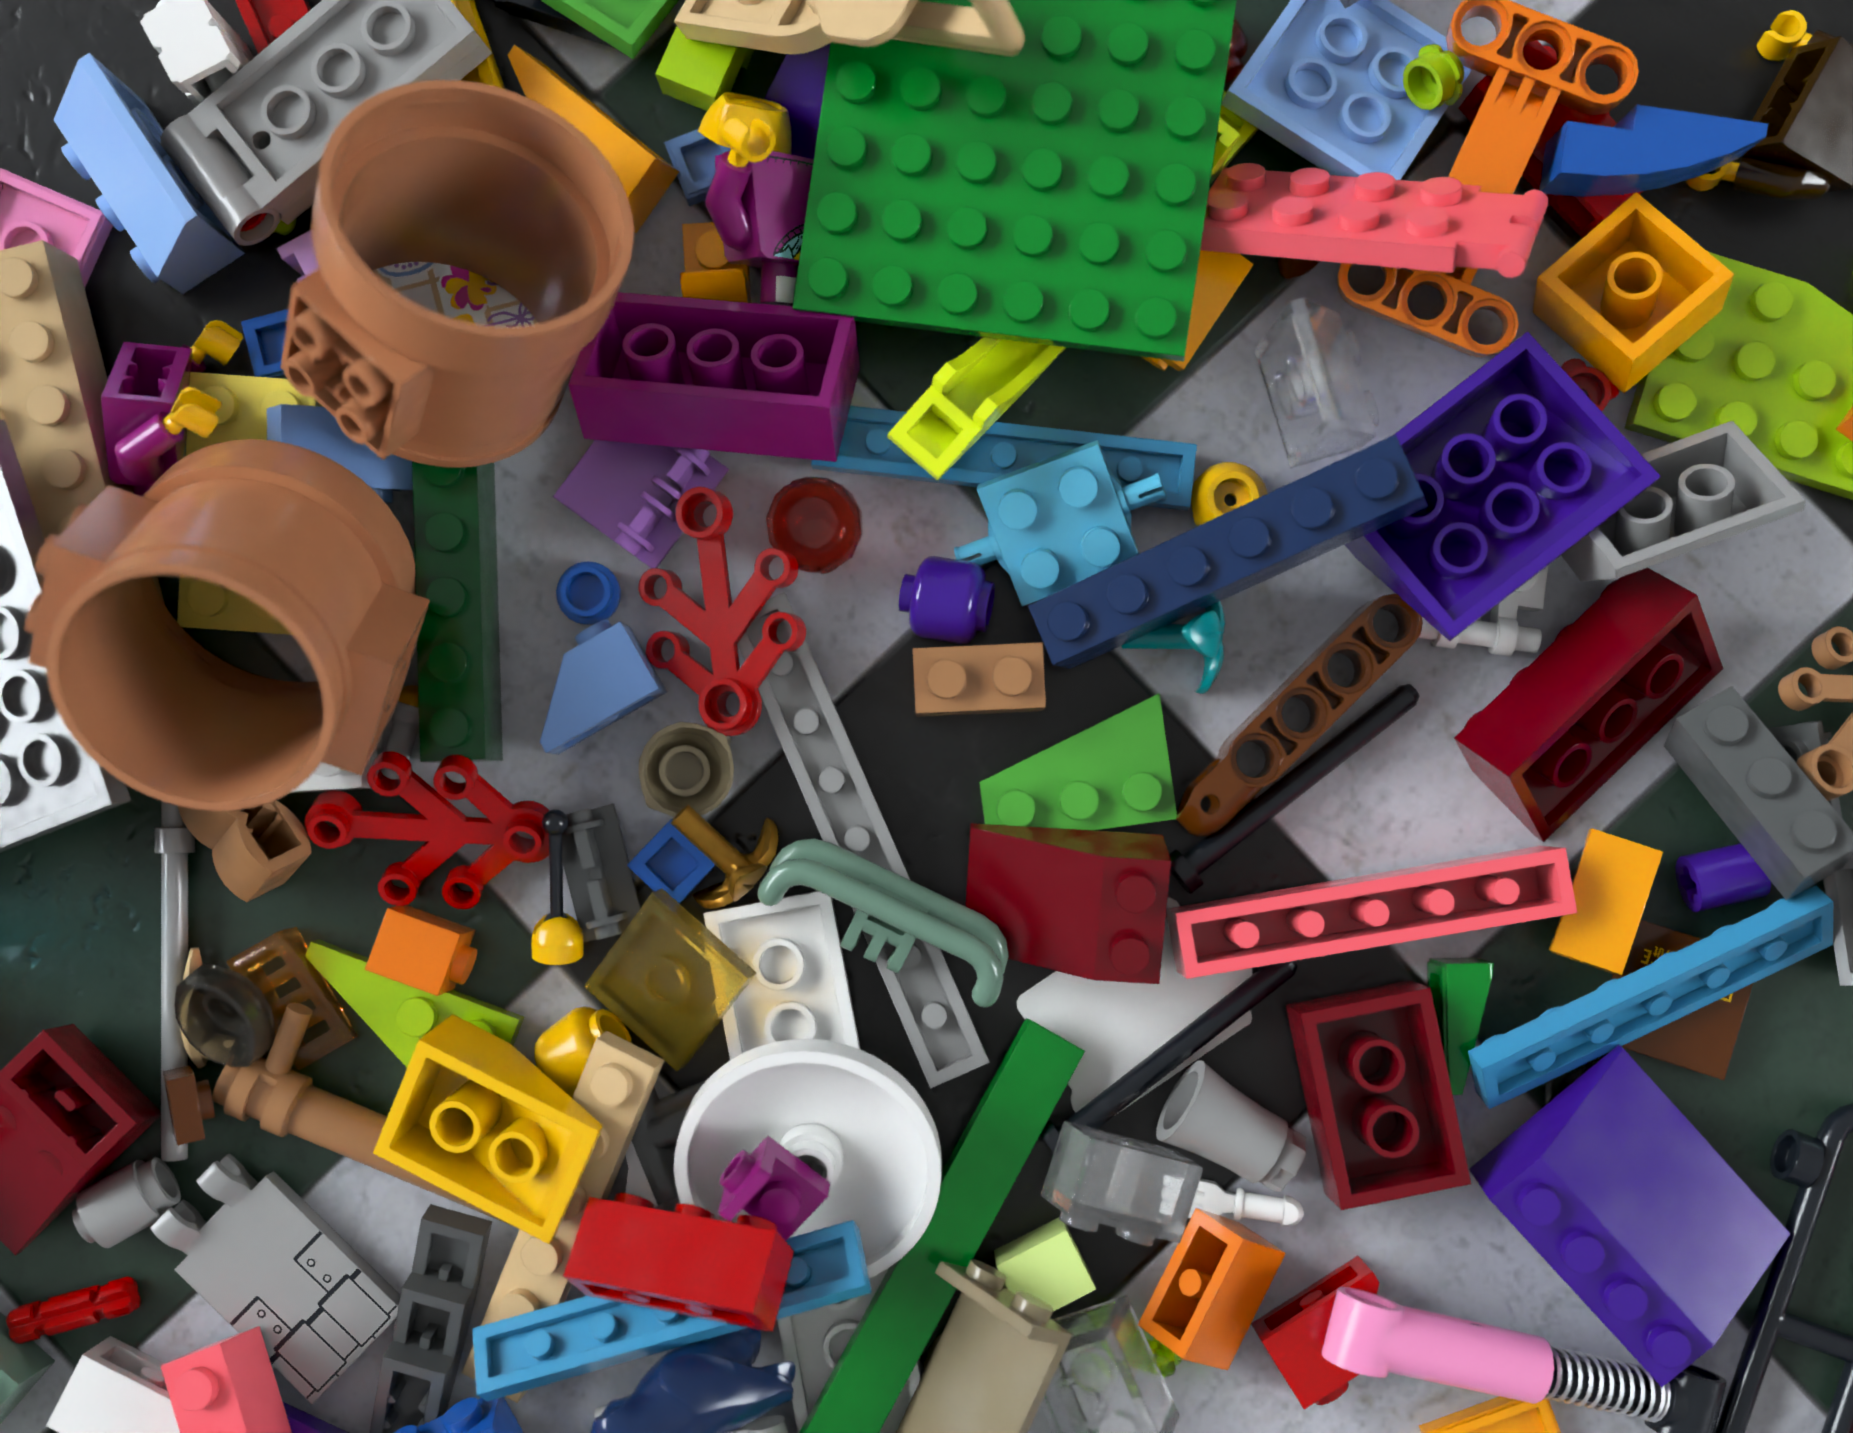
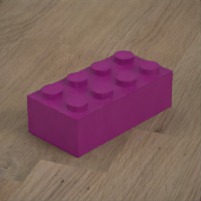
[568,292,860,462]

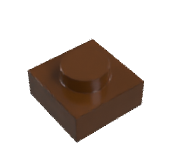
[163,1065,215,1145]

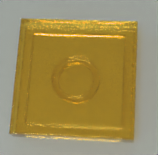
[584,888,757,1071]

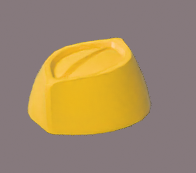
[698,92,792,154]

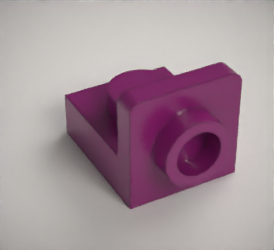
[718,1136,830,1241]

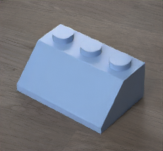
[54,53,245,294]

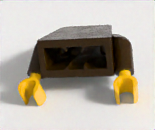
[1685,10,1853,200]

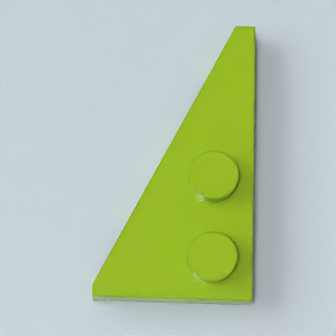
[305,939,524,1068]

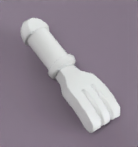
[1164,1173,1304,1227]

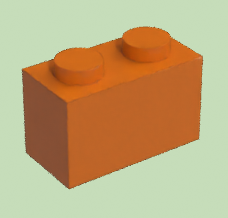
[1138,1208,1286,1370]

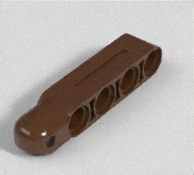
[1176,594,1423,837]

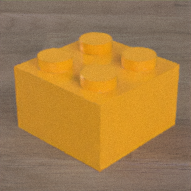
[1533,192,1734,394]

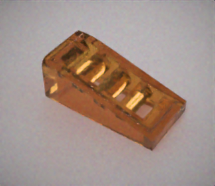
[226,927,358,1070]

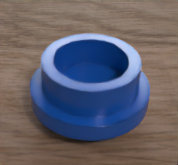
[556,561,621,625]

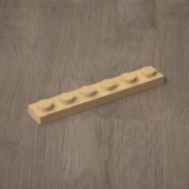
[462,1031,665,1403]

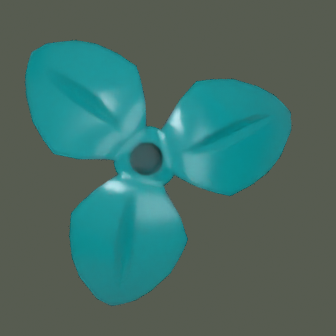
[1121,601,1225,694]

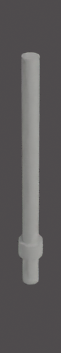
[154,801,195,1161]

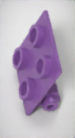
[553,440,729,568]

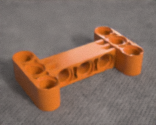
[1337,0,1639,358]

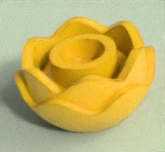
[1191,462,1268,526]

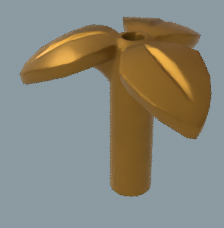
[671,804,778,909]

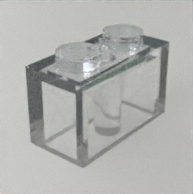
[1041,1121,1203,1246]

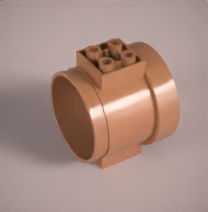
[280,80,634,468]
[25,439,430,811]

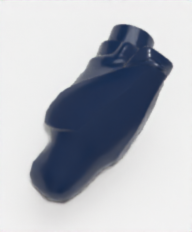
[591,1328,796,1433]

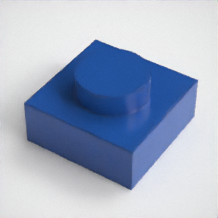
[627,819,716,910]

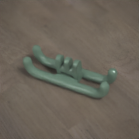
[758,838,1009,1008]

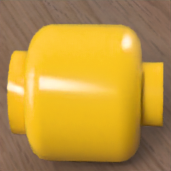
[534,1006,631,1098]

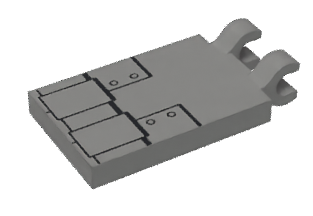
[150,1154,400,1405]

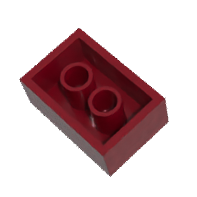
[1286,980,1471,1210]

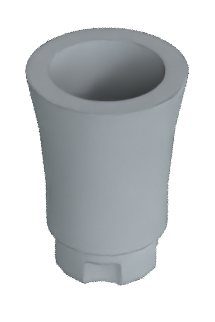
[1156,1060,1307,1192]

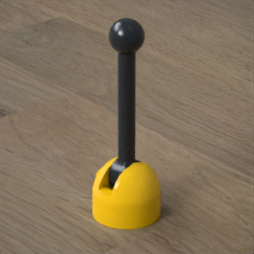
[531,809,584,965]

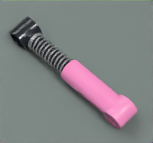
[1321,1287,1727,1433]

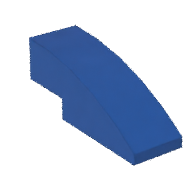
[1539,104,1768,197]

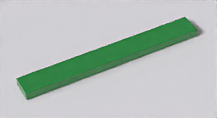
[799,1018,1085,1433]

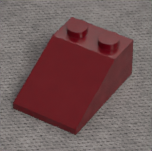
[965,823,1171,984]

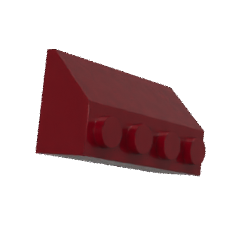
[1454,567,1724,842]

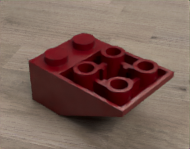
[0,1024,161,1256]

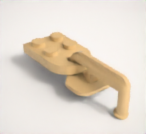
[674,0,1025,56]

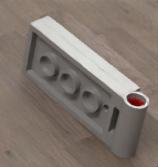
[160,0,492,246]

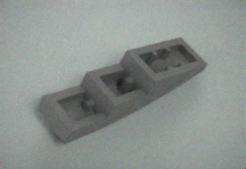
[369,1204,492,1433]

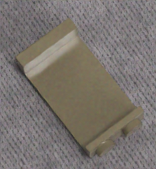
[896,1259,1073,1433]

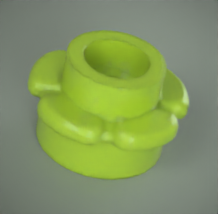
[1403,44,1464,110]

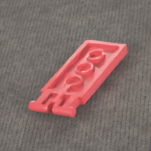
[1200,163,1548,278]

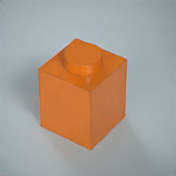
[365,905,477,996]

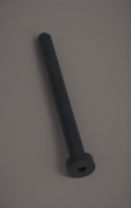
[1169,684,1420,894]
[1040,961,1298,1167]

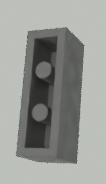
[1664,686,1853,901]

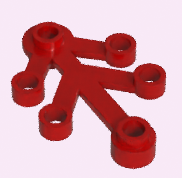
[638,487,806,736]
[305,751,550,909]

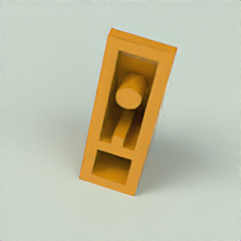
[507,45,679,234]

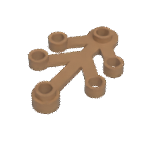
[1778,626,1853,801]

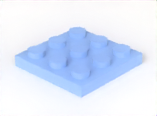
[1222,0,1472,180]

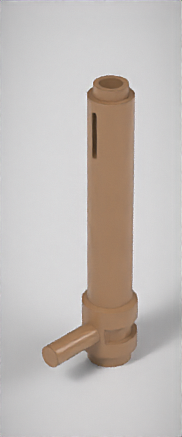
[212,1003,512,1226]

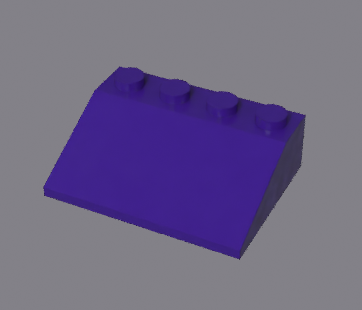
[1345,331,1661,641]
[1469,1045,1790,1387]

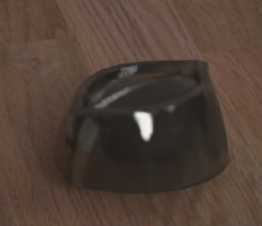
[174,963,276,1067]

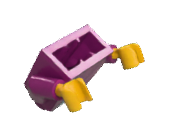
[705,117,814,306]
[101,320,243,497]

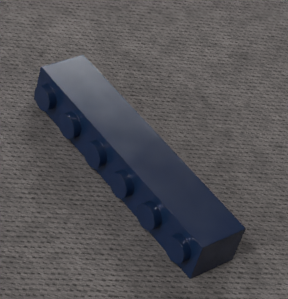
[1028,434,1428,669]

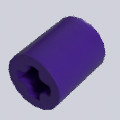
[1675,843,1771,912]

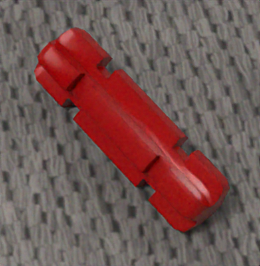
[6,1276,141,1344]

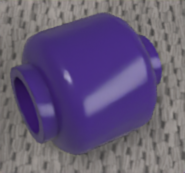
[898,556,995,645]

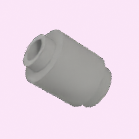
[72,1157,181,1248]

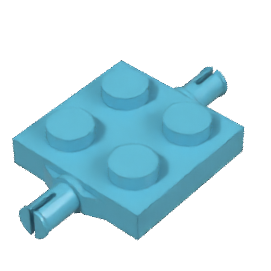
[954,440,1167,606]

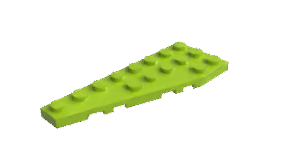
[1624,252,1853,500]

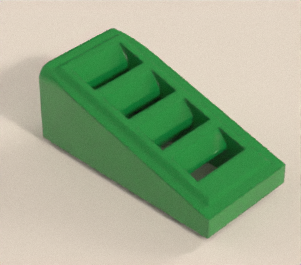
[1427,958,1494,1095]

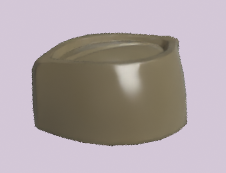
[639,722,734,817]

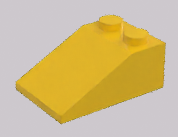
[373,1014,603,1244]

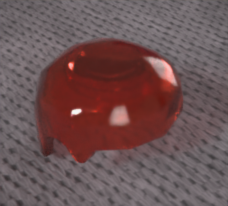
[766,476,863,574]

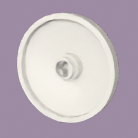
[674,1039,942,1278]

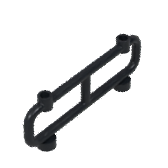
[1715,1103,1853,1433]

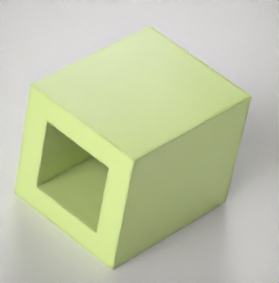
[994,1216,1096,1311]

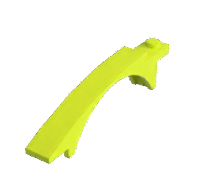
[887,91,1258,481]

